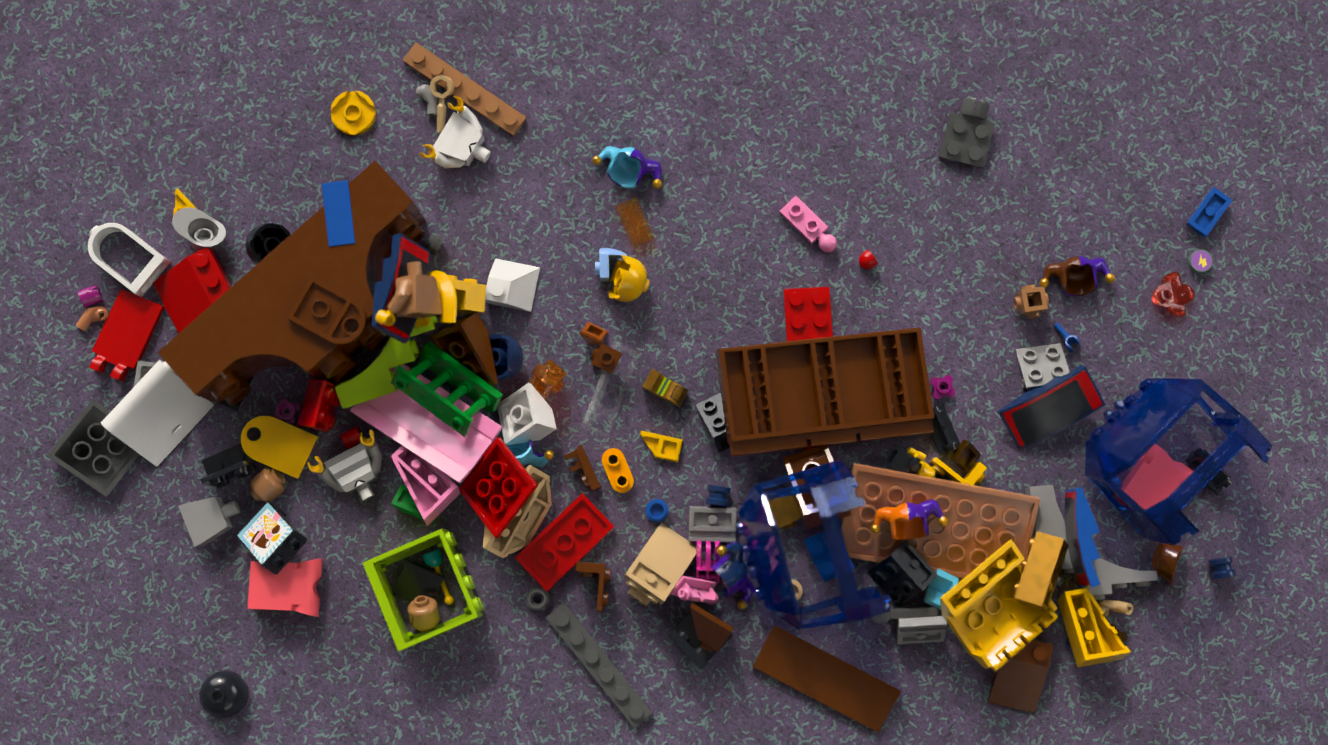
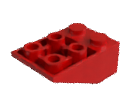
[297,380,340,433]

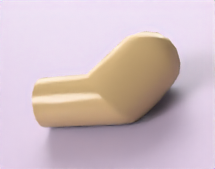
[1098,600,1133,617]

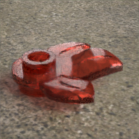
[1152,272,1195,317]

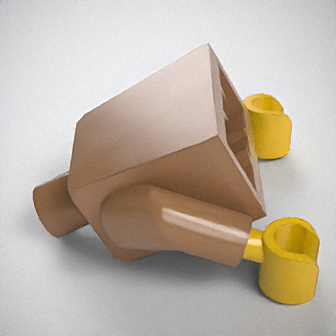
[375,262,443,328]

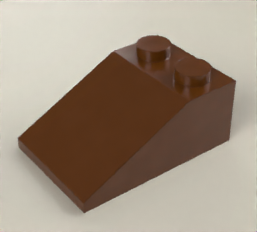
[430,312,498,386]
[783,445,851,529]
[988,639,1053,713]

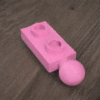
[780,196,837,252]

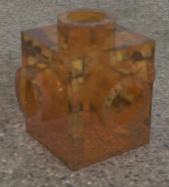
[529,359,567,400]

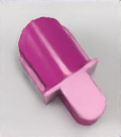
[696,541,720,583]

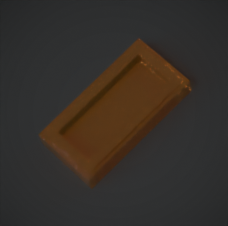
[615,197,654,248]

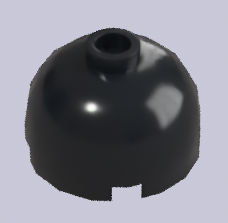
[245,223,291,265]
[199,670,249,718]

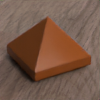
[579,322,608,345]

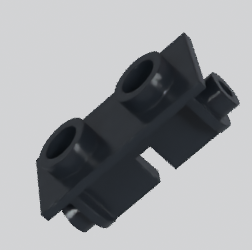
[931,404,960,455]
[1185,447,1232,496]

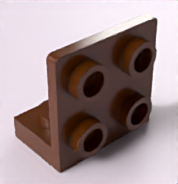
[576,562,611,612]

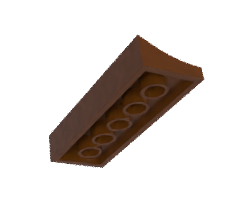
[752,624,902,732]

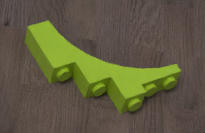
[335,316,438,409]

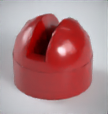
[859,249,878,270]

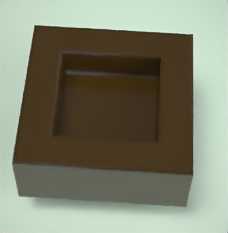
[951,440,981,473]

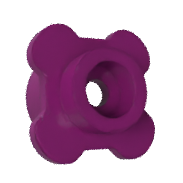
[930,375,955,399]
[274,398,301,425]

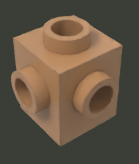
[1013,285,1049,319]

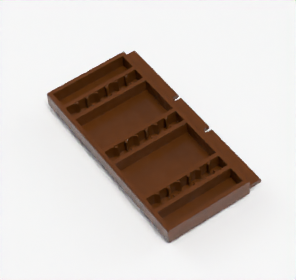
[715,327,934,457]

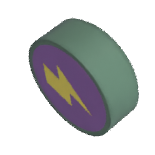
[1188,249,1213,273]

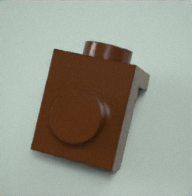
[590,343,622,374]

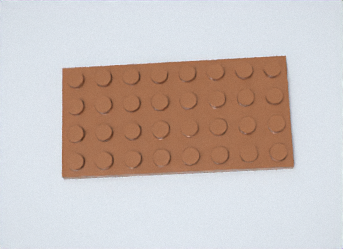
[839,463,1040,578]

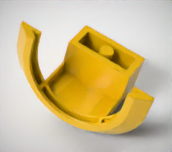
[428,270,486,324]

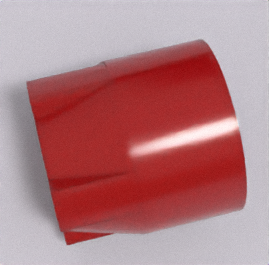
[340,426,365,449]

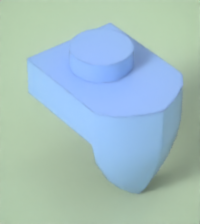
[595,248,627,282]

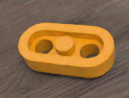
[602,448,634,493]

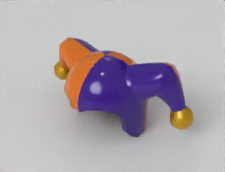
[870,499,948,540]

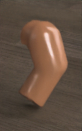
[75,306,109,331]

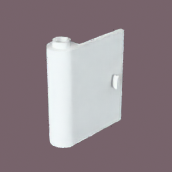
[101,360,214,467]

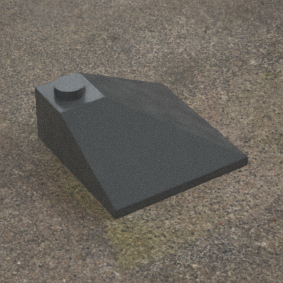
[47,399,140,497]

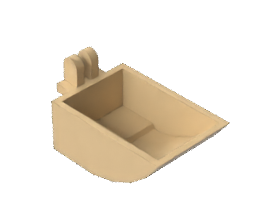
[623,522,696,606]

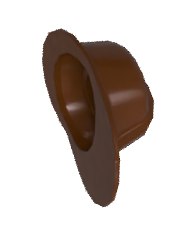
[1152,541,1186,595]

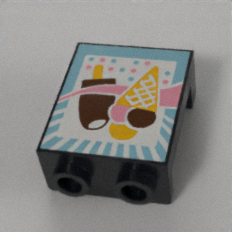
[236,501,308,575]

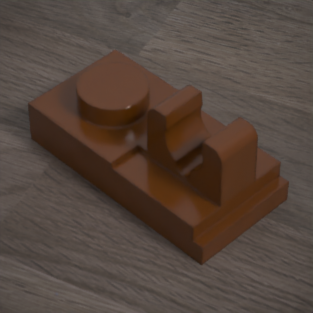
[564,444,601,491]

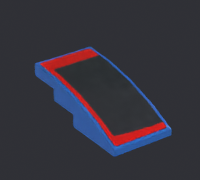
[1064,487,1100,588]

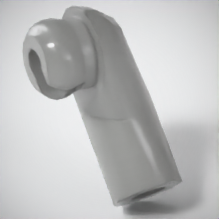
[416,84,439,116]

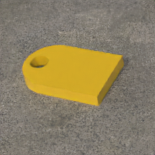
[241,416,318,479]

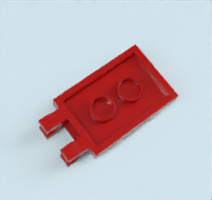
[89,289,165,382]

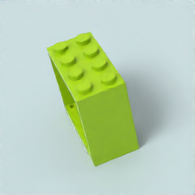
[362,529,485,652]

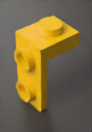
[930,457,987,486]

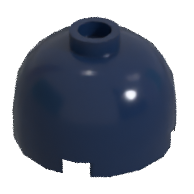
[489,334,523,380]

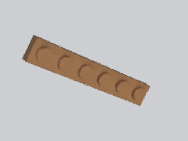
[403,43,527,137]

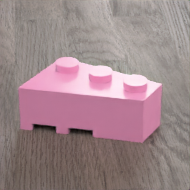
[391,446,460,526]

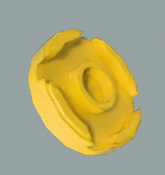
[331,91,376,136]

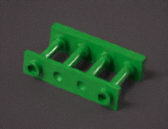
[391,341,503,437]

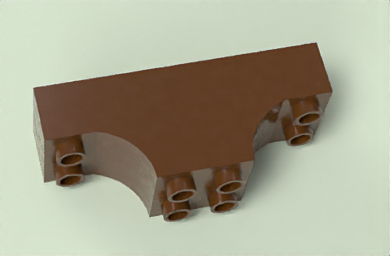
[157,160,426,405]

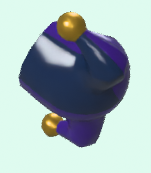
[712,542,755,610]

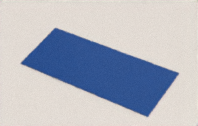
[322,180,355,246]

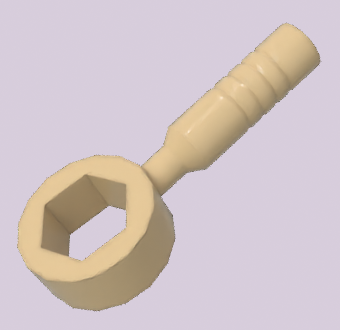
[430,75,454,132]

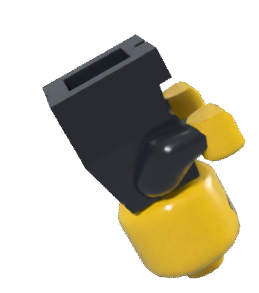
[884,445,936,478]

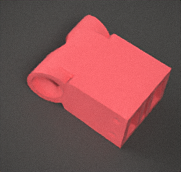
[1112,439,1197,525]
[247,558,323,617]

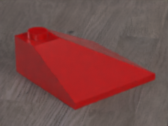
[459,437,538,538]

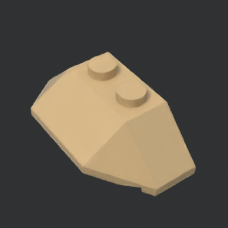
[483,465,552,558]

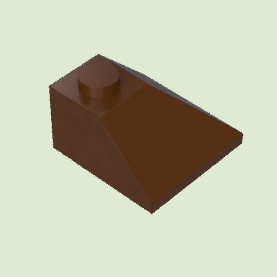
[689,602,734,653]

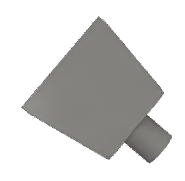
[178,497,240,547]

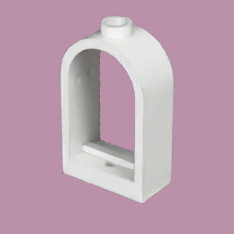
[88,223,170,297]

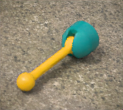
[422,549,454,605]

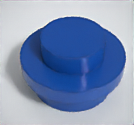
[645,499,668,522]

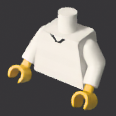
[419,96,491,168]

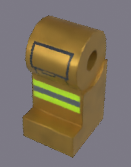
[642,368,689,407]

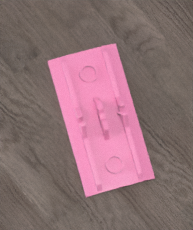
[350,364,502,483]

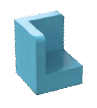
[924,569,959,610]

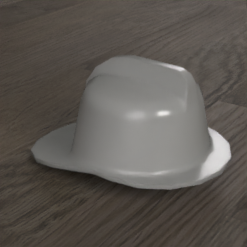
[172,207,226,251]

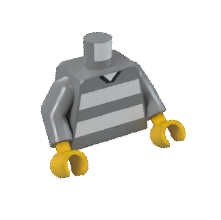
[308,430,382,501]

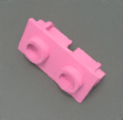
[670,576,718,605]

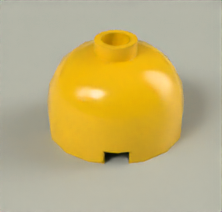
[608,255,649,302]

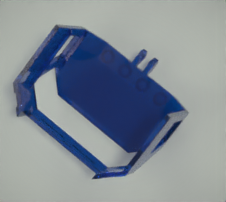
[1085,378,1272,546]
[736,460,890,630]

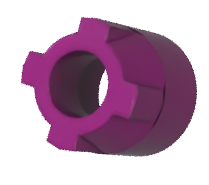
[78,285,104,308]

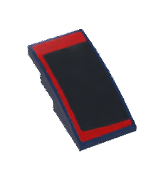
[372,233,430,344]
[997,365,1106,450]

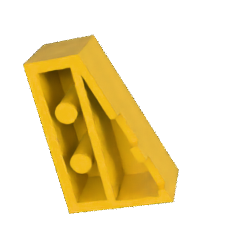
[1057,588,1131,668]

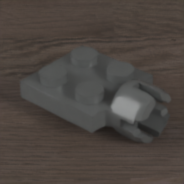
[938,97,995,168]

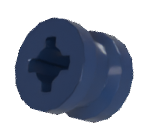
[706,485,731,507]
[1208,556,1236,579]

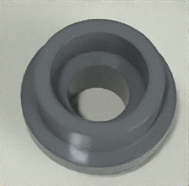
[424,233,444,255]
[526,587,549,611]

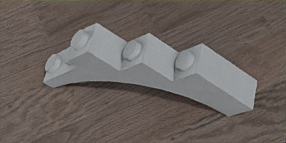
[1025,485,1158,600]

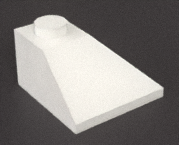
[485,259,540,312]
[497,383,556,445]

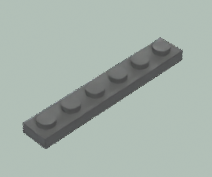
[546,602,653,728]

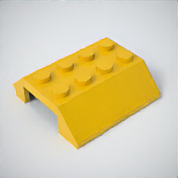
[940,540,1058,672]

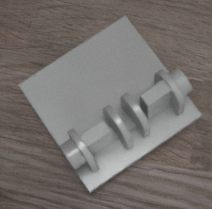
[1016,343,1070,390]

